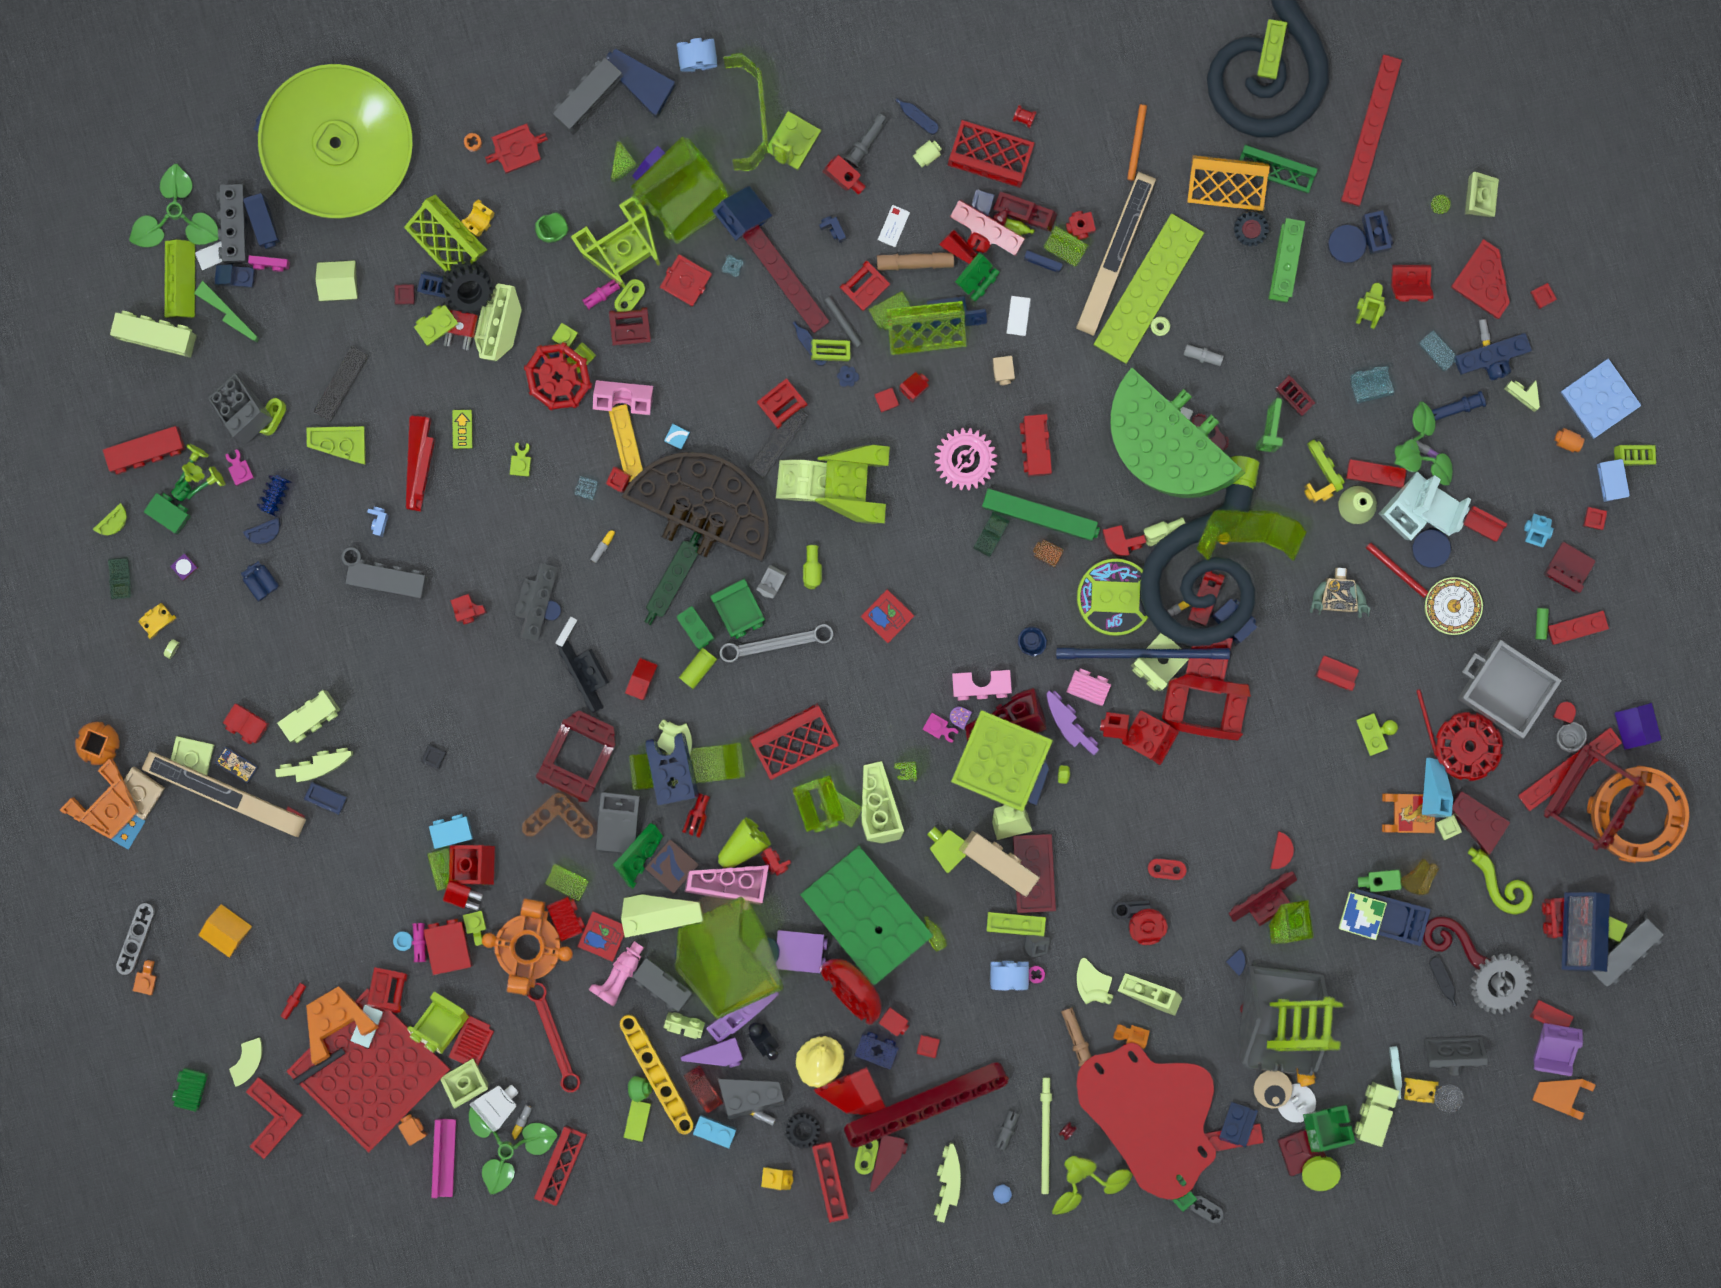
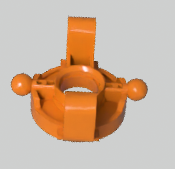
[482,898,573,996]

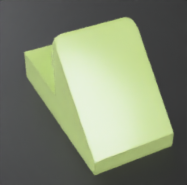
[1504,380,1540,412]

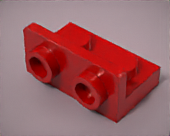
[761,847,791,876]

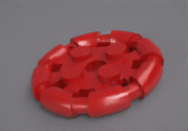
[1435,712,1503,781]

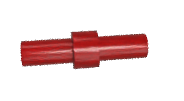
[280,983,306,1020]

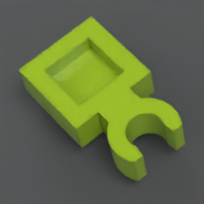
[510,442,531,477]

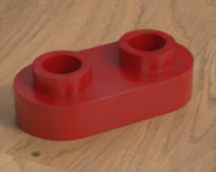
[1148,859,1186,880]

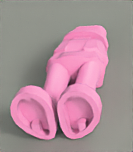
[589,941,644,1006]

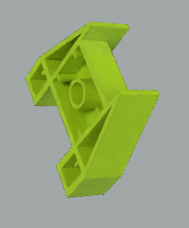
[571,195,660,288]
[815,445,890,524]

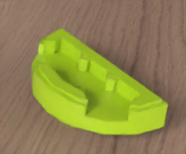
[93,503,127,536]

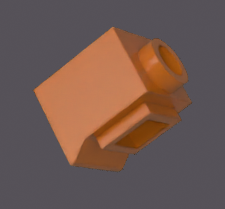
[398,1114,428,1146]

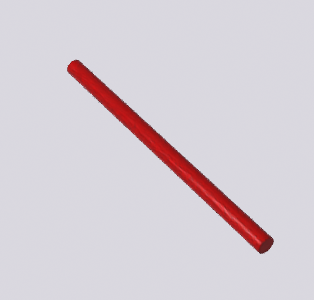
[1416,690,1437,757]

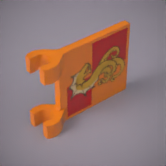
[1382,794,1435,833]

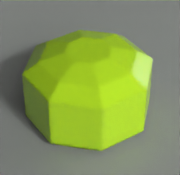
[1058,765,1070,784]

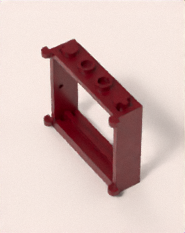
[1544,744,1646,851]

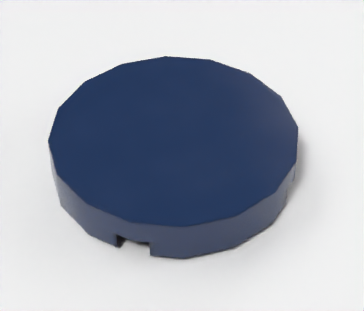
[1328,225,1366,263]
[1412,530,1451,568]

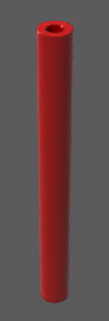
[1366,542,1429,598]

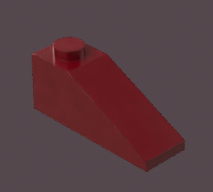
[870,1134,908,1192]

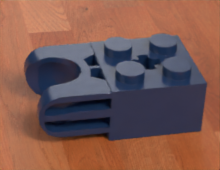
[646,733,699,805]

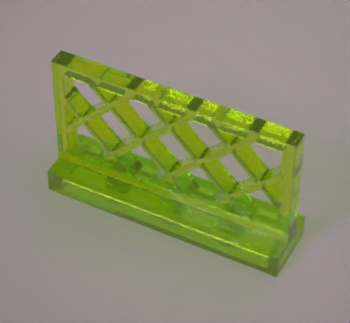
[886,301,967,355]

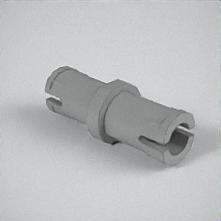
[1184,345,1223,366]

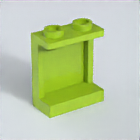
[407,992,469,1054]

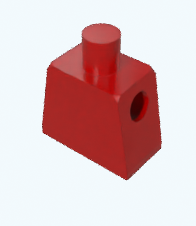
[822,155,866,195]

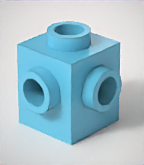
[1524,514,1554,547]

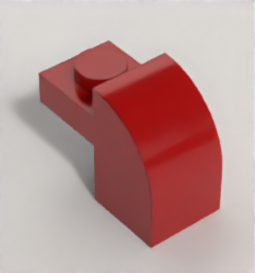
[1102,525,1146,557]

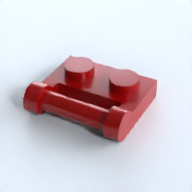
[839,260,890,311]
[757,378,808,429]
[366,967,408,1013]

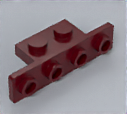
[1229,871,1297,926]

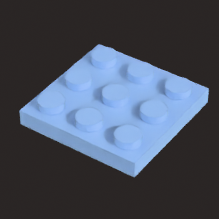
[1560,359,1641,439]

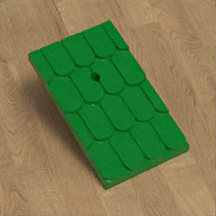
[800,846,933,985]

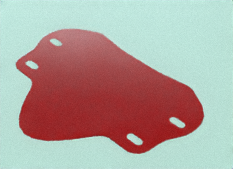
[1077,1043,1216,1200]

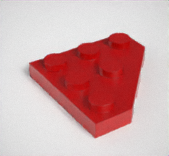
[1451,239,1510,319]

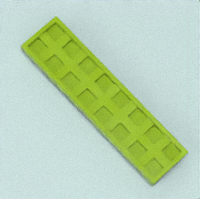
[1093,213,1204,364]

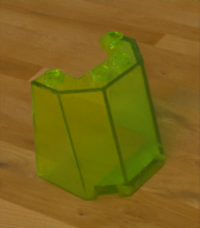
[631,137,729,244]

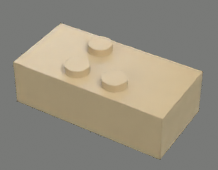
[959,831,1039,897]

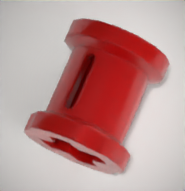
[1012,105,1036,128]

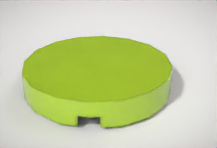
[1302,1156,1341,1191]

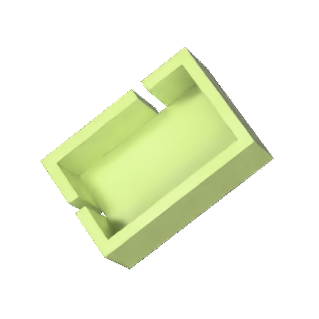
[1353,1081,1399,1147]

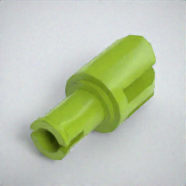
[803,545,822,589]

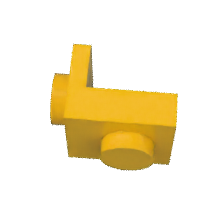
[1304,483,1336,503]
[761,1167,793,1190]

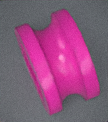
[1029,966,1045,983]

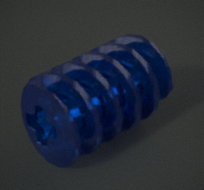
[256,475,293,517]

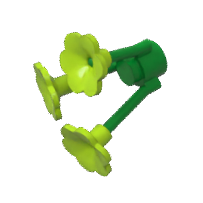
[171,444,226,501]

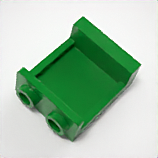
[710,579,766,639]
[677,606,715,650]

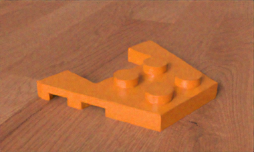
[60,758,139,839]
[306,986,379,1065]

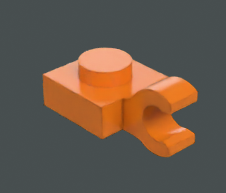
[133,960,157,995]
[1113,1025,1150,1049]

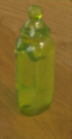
[924,916,947,952]

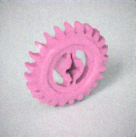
[934,428,997,491]

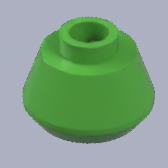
[628,1076,652,1102]

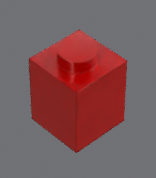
[878,1007,909,1036]

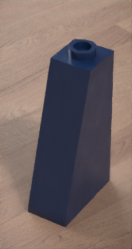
[606,48,676,118]

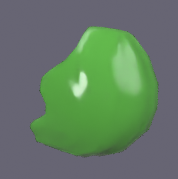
[535,212,568,243]

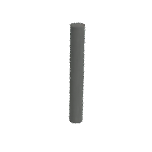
[824,297,862,348]

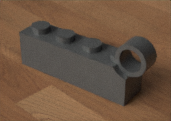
[341,547,427,599]

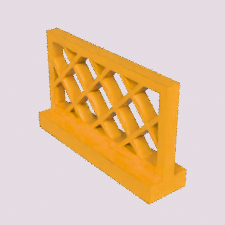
[1187,155,1270,211]

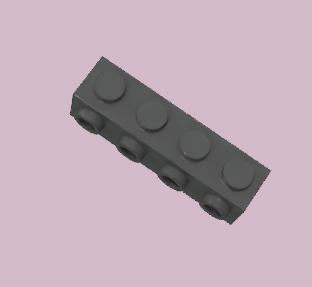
[217,184,248,264]

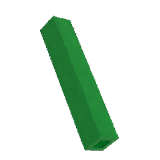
[982,488,1100,541]

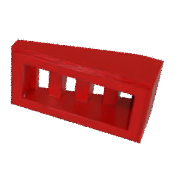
[939,229,977,264]

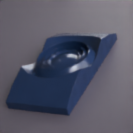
[1355,889,1431,946]

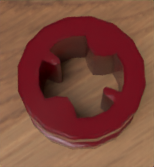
[1059,1121,1077,1141]

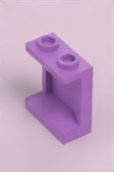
[774,930,827,973]
[1533,1023,1583,1076]

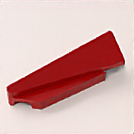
[406,416,435,512]

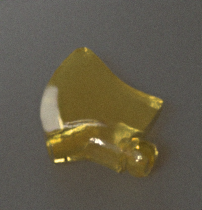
[1400,859,1439,895]

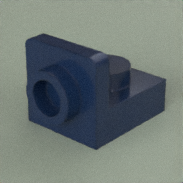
[819,216,846,243]

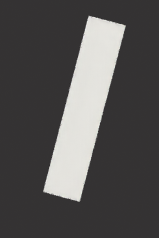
[556,617,577,646]

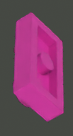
[248,255,290,272]

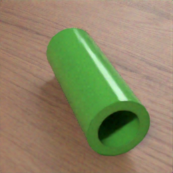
[1535,608,1549,640]

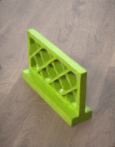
[404,194,487,272]

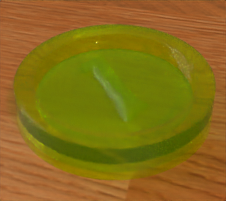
[1431,195,1450,214]

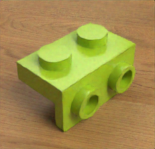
[414,305,459,346]

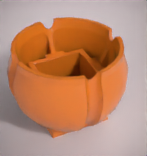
[75,722,120,765]

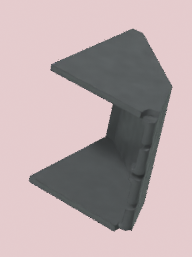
[1240,966,1333,1076]

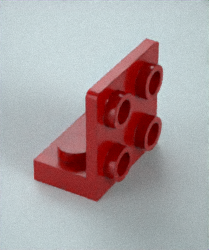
[1122,711,1179,765]

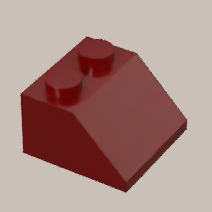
[449,845,495,885]

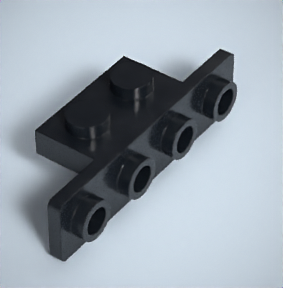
[557,641,610,713]

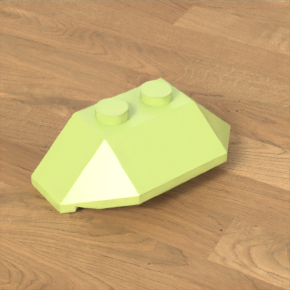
[474,283,522,361]

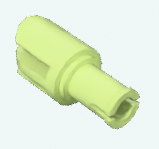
[1144,518,1185,546]

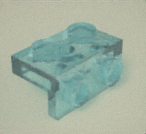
[1350,366,1394,404]

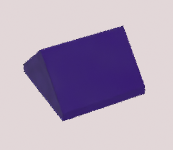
[1614,703,1662,750]

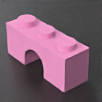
[593,380,653,415]
[952,670,1012,701]

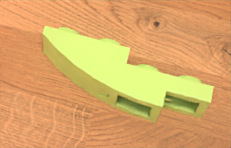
[275,748,353,782]
[934,1142,960,1223]

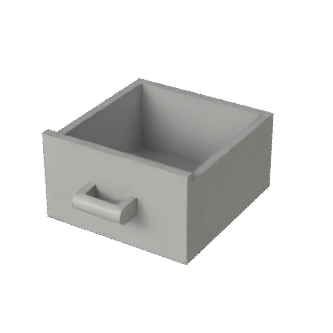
[1457,640,1562,739]

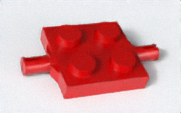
[485,123,548,174]

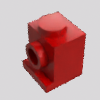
[1100,712,1129,742]

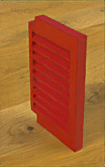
[449,1015,494,1065]

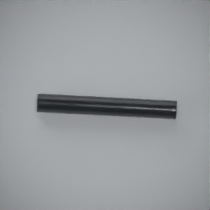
[293,1047,346,1086]

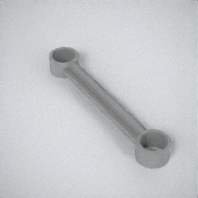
[720,624,833,663]

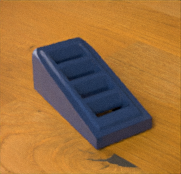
[417,271,459,298]

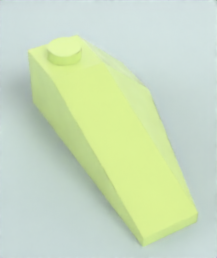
[621,894,704,938]

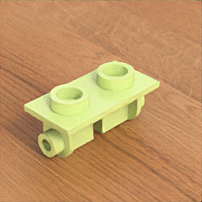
[664,1012,705,1039]

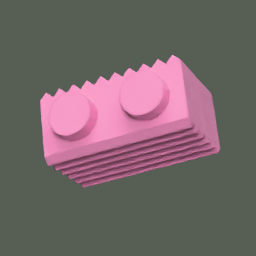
[1066,668,1111,706]

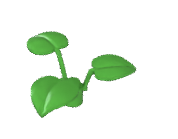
[129,164,218,247]
[1395,402,1453,486]
[469,1107,557,1194]

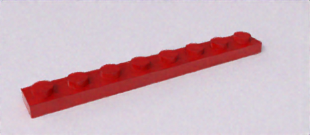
[1341,55,1402,207]

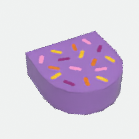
[950,707,972,729]

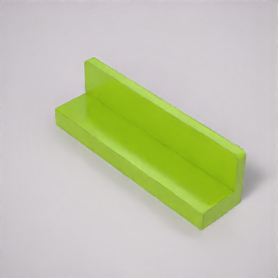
[165,239,195,318]

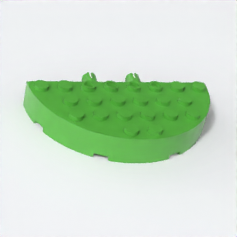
[1111,368,1245,498]

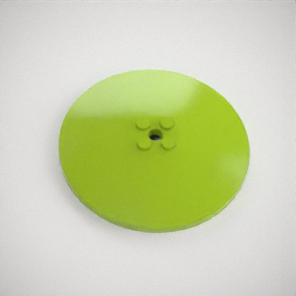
[258,64,412,219]

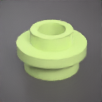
[1151,317,1170,336]

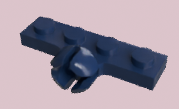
[1454,333,1532,380]

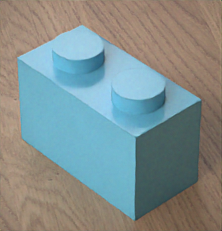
[429,814,474,849]
[693,1115,737,1148]

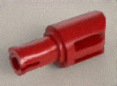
[682,793,710,838]

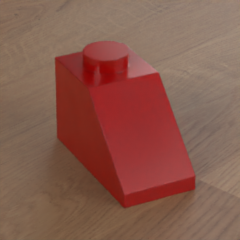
[899,372,929,403]
[625,658,658,700]

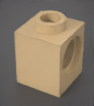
[992,356,1015,385]

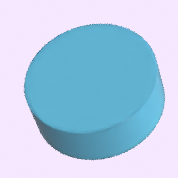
[393,931,413,951]

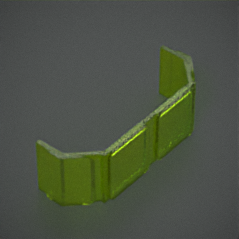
[723,53,769,171]
[1197,510,1306,561]
[629,743,745,790]

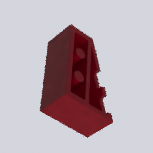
[1452,791,1510,855]

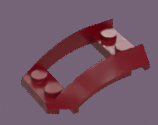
[536,711,616,802]

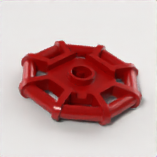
[524,342,592,411]

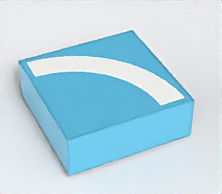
[664,424,690,450]

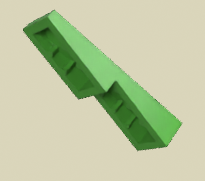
[194,281,259,343]

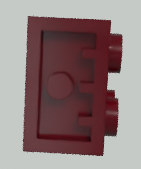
[1543,542,1595,594]

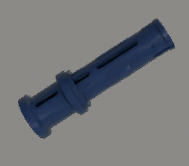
[1432,390,1486,421]

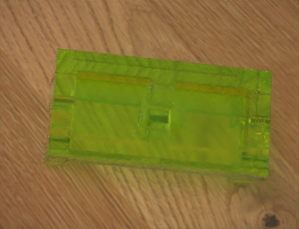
[894,762,917,782]

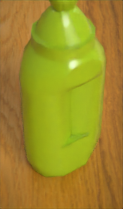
[1005,218,1034,235]

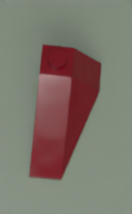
[965,688,1047,741]

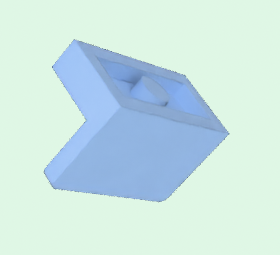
[1597,459,1629,502]

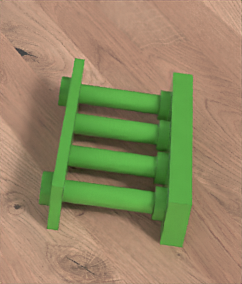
[1268,218,1305,303]

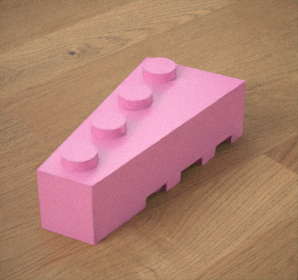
[685,865,769,905]

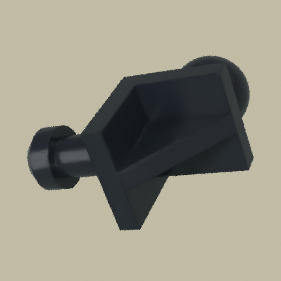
[748,1022,779,1060]

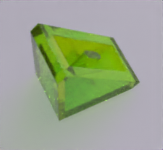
[611,141,637,182]

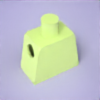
[992,804,1032,840]

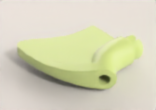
[657,720,692,755]
[1077,958,1113,1005]

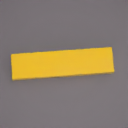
[609,404,643,482]

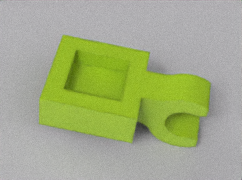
[463,911,487,946]

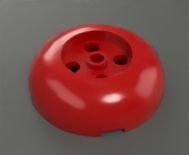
[820,959,881,1025]

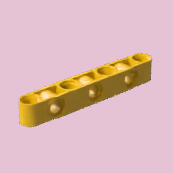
[620,1014,694,1134]

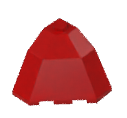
[814,1067,886,1115]

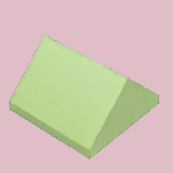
[1465,172,1499,217]
[316,261,358,301]
[440,1059,488,1109]

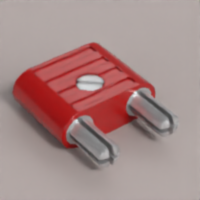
[444,310,478,350]
[443,880,483,911]

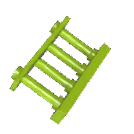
[1267,997,1343,1051]

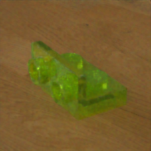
[869,291,913,331]
[427,849,450,891]

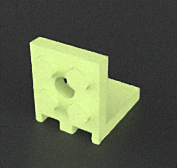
[1131,633,1189,691]

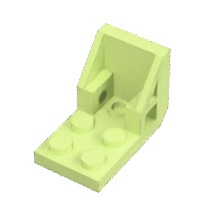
[776,460,827,502]

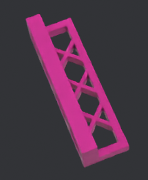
[431,1118,457,1198]

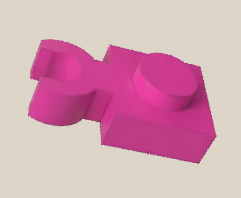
[226,450,254,486]
[922,713,958,743]

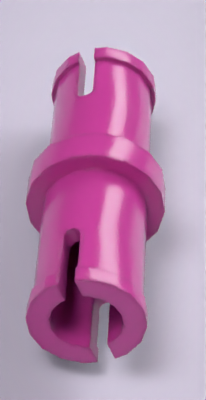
[582,280,620,310]
[412,923,426,962]

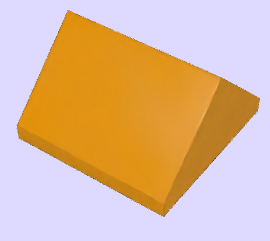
[199,904,252,958]

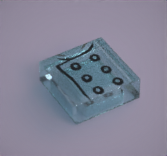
[574,476,599,500]

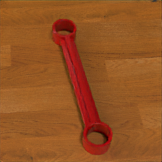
[528,982,581,1093]

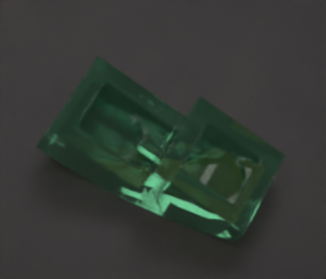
[973,512,1009,557]
[108,557,131,599]

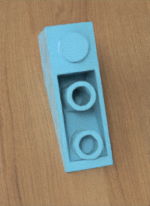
[1422,758,1453,818]

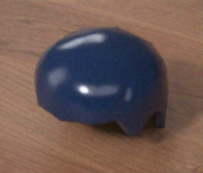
[1018,626,1047,657]

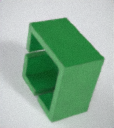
[1303,1105,1355,1152]

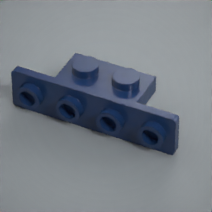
[910,296,987,333]

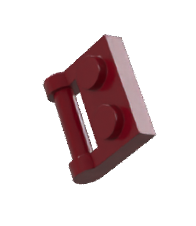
[609,307,651,345]

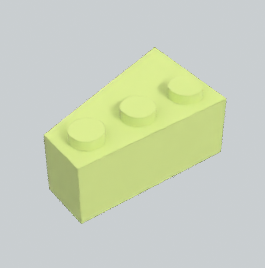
[278,690,340,743]

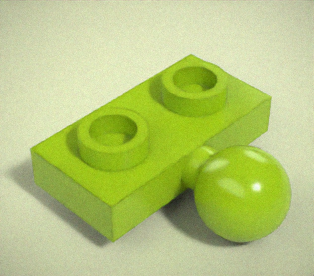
[1356,713,1398,756]

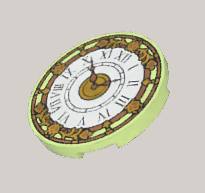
[1424,577,1483,635]

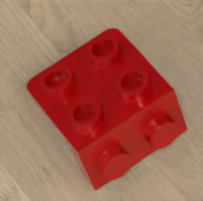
[1391,265,1434,302]
[1542,898,1571,938]

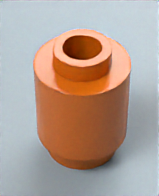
[1554,428,1584,452]

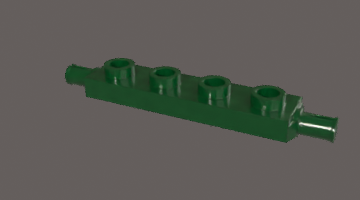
[644,532,701,626]

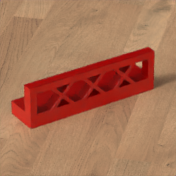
[534,1125,587,1206]

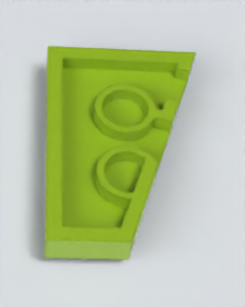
[307,426,366,465]

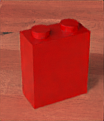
[424,918,472,975]

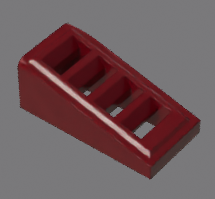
[1275,375,1315,417]

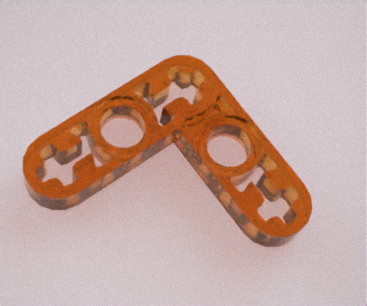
[522,793,594,839]

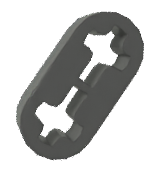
[1190,1195,1223,1223]

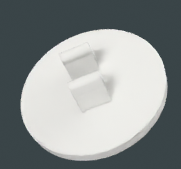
[1278,1084,1316,1122]

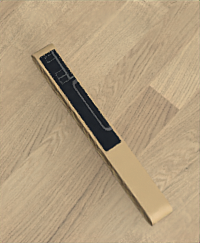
[1076,172,1156,336]
[142,751,306,837]

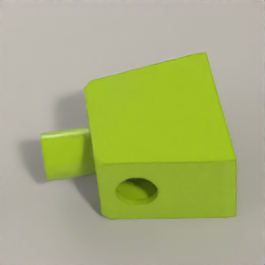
[927,827,966,873]

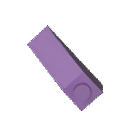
[681,1037,743,1068]

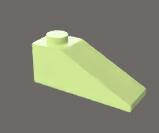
[1118,973,1182,1016]

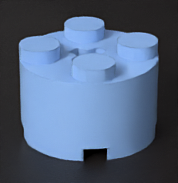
[676,38,717,72]
[990,960,1029,990]

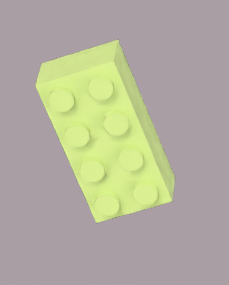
[110,311,197,357]

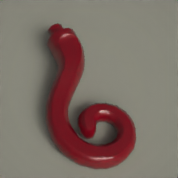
[1423,917,1491,970]

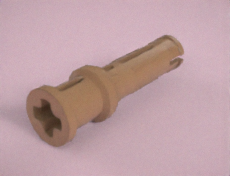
[1061,1007,1091,1067]

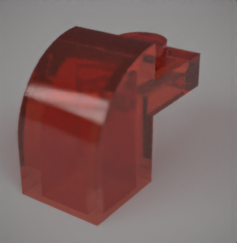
[684,1065,723,1113]

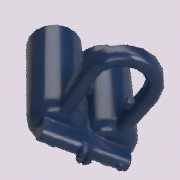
[241,561,280,602]

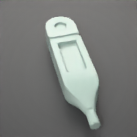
[1389,1046,1402,1099]

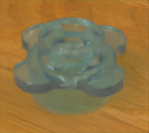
[722,255,744,277]

